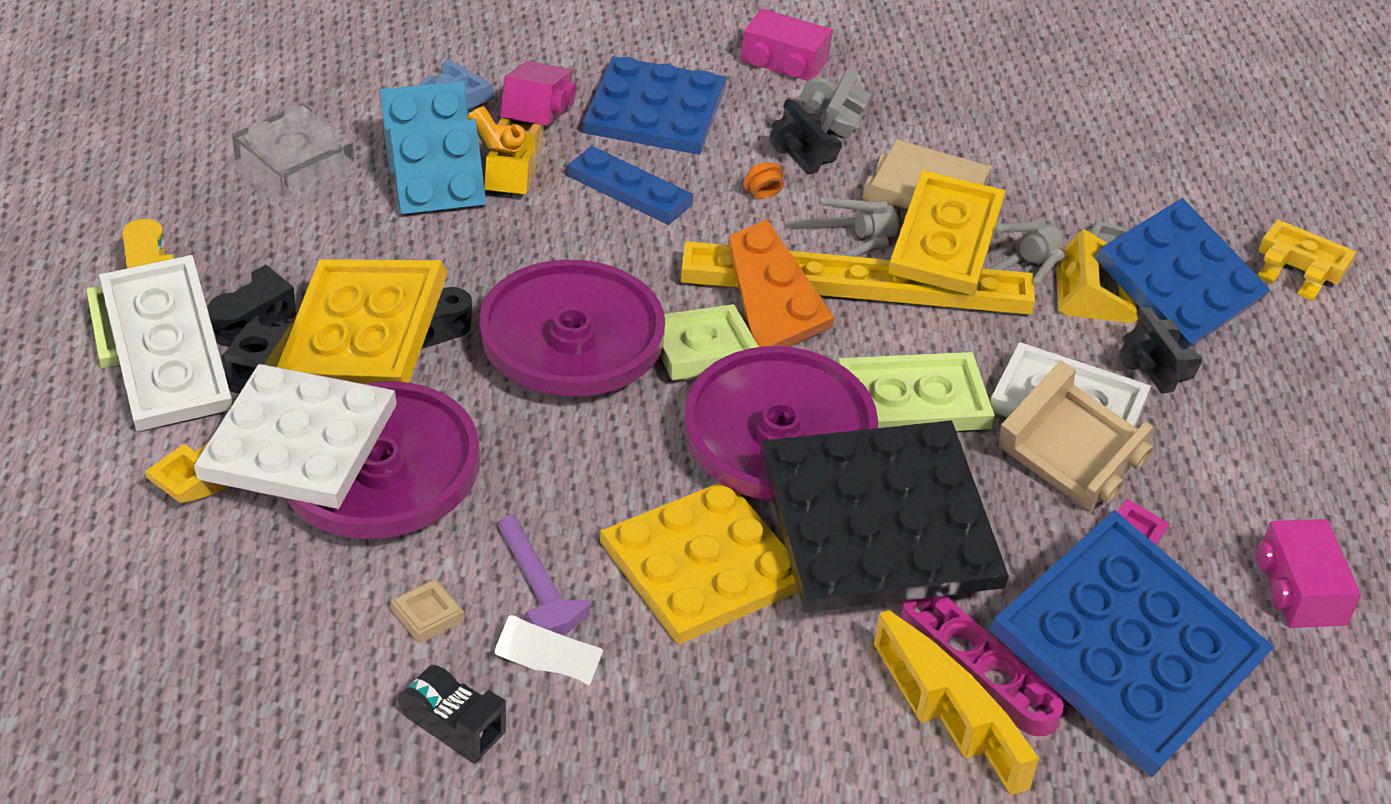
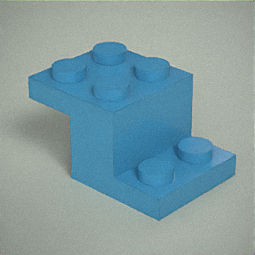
[379,81,486,214]

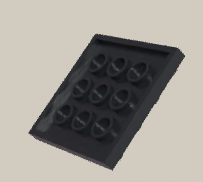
[760,420,1009,613]

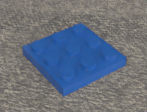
[582,56,727,155]
[1094,197,1270,349]

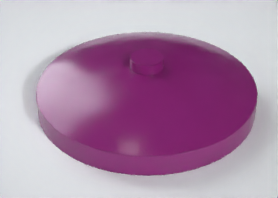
[479,259,665,396]
[684,346,878,501]
[286,381,480,539]

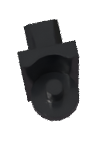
[769,100,842,174]
[1119,307,1202,394]

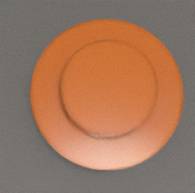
[743,162,784,200]

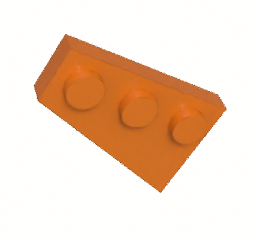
[728,219,835,347]

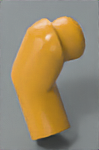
[467,106,526,153]

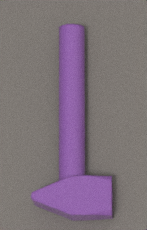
[498,515,590,635]

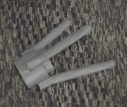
[787,197,898,257]
[988,217,1065,285]

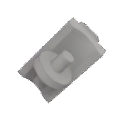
[802,68,871,139]

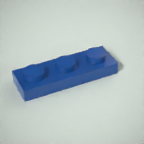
[567,146,693,225]

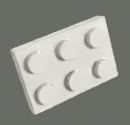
[990,342,1151,427]

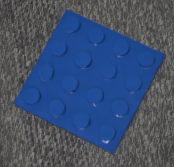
[988,510,1274,777]

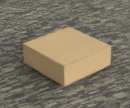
[391,578,464,644]

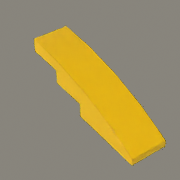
[874,610,1039,795]

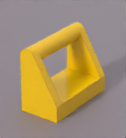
[1056,228,1138,323]

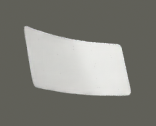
[495,615,603,686]

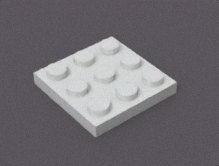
[194,364,397,509]

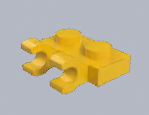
[1258,219,1357,301]

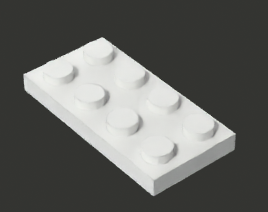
[99,255,233,432]

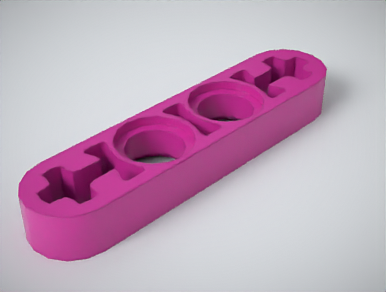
[900,596,1064,737]

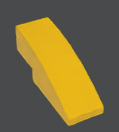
[484,117,546,194]

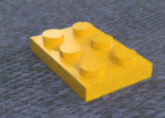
[888,170,1006,296]

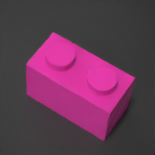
[741,8,833,81]
[500,61,577,126]
[1256,519,1361,628]

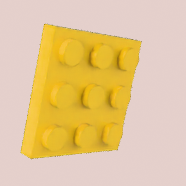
[277,259,448,384]
[600,483,798,645]

